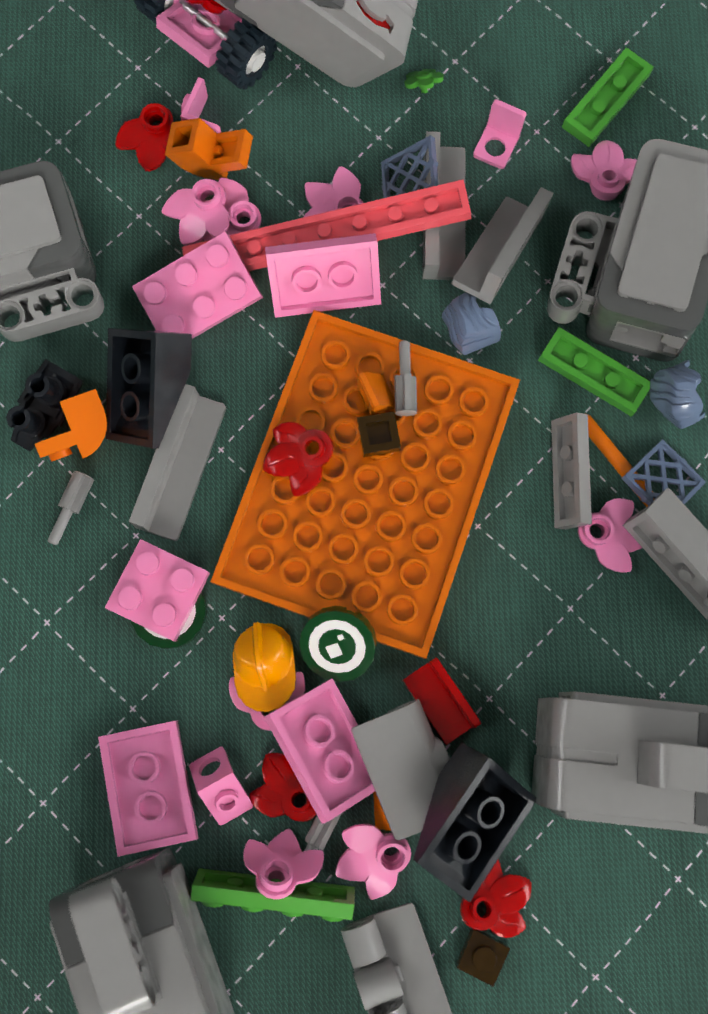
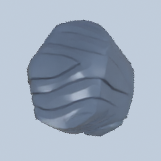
[441,292,501,355]
[649,360,705,429]

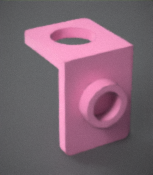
[180,77,221,133]
[473,99,527,169]
[189,746,253,825]

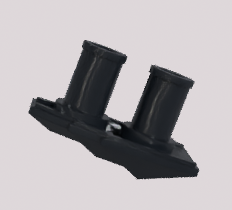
[6,359,84,451]

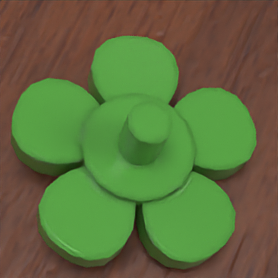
[404,69,444,93]

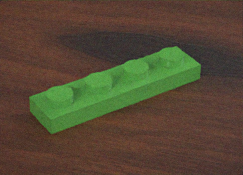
[191,868,355,922]

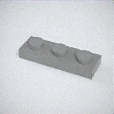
[551,412,592,530]

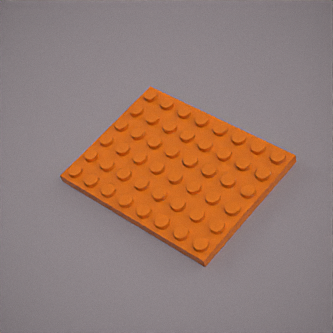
[210,310,520,659]

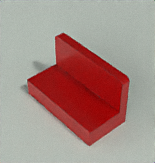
[402,657,482,745]

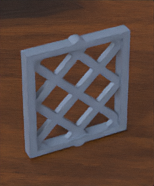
[381,135,439,198]
[621,439,706,506]

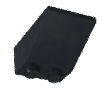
[106,328,192,449]
[413,742,536,902]

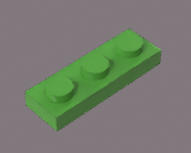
[562,47,654,147]
[538,327,650,417]

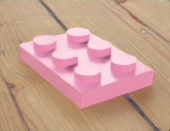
[132,231,263,339]
[265,233,381,318]
[264,679,375,824]
[98,720,198,857]

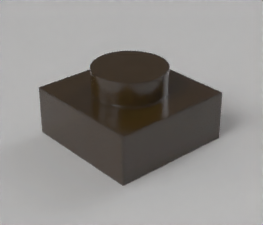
[357,411,401,457]
[455,928,510,987]

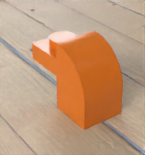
[165,118,253,180]
[34,389,107,462]

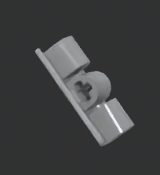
[351,699,450,840]
[340,903,452,1014]

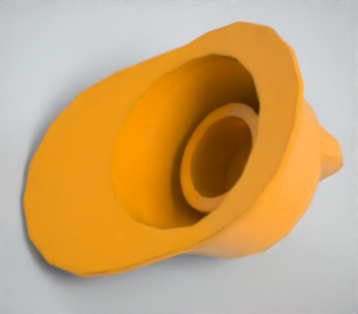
[233,622,296,712]

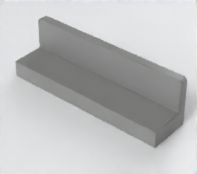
[422,131,466,280]
[452,187,554,304]
[129,384,226,541]
[623,488,708,620]

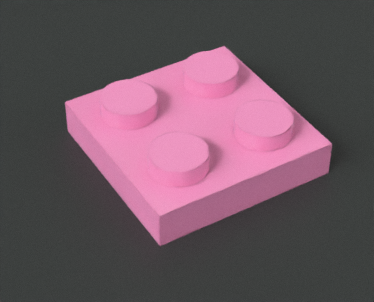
[105,539,210,642]

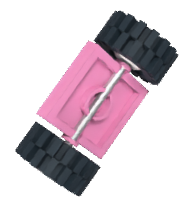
[134,0,278,90]

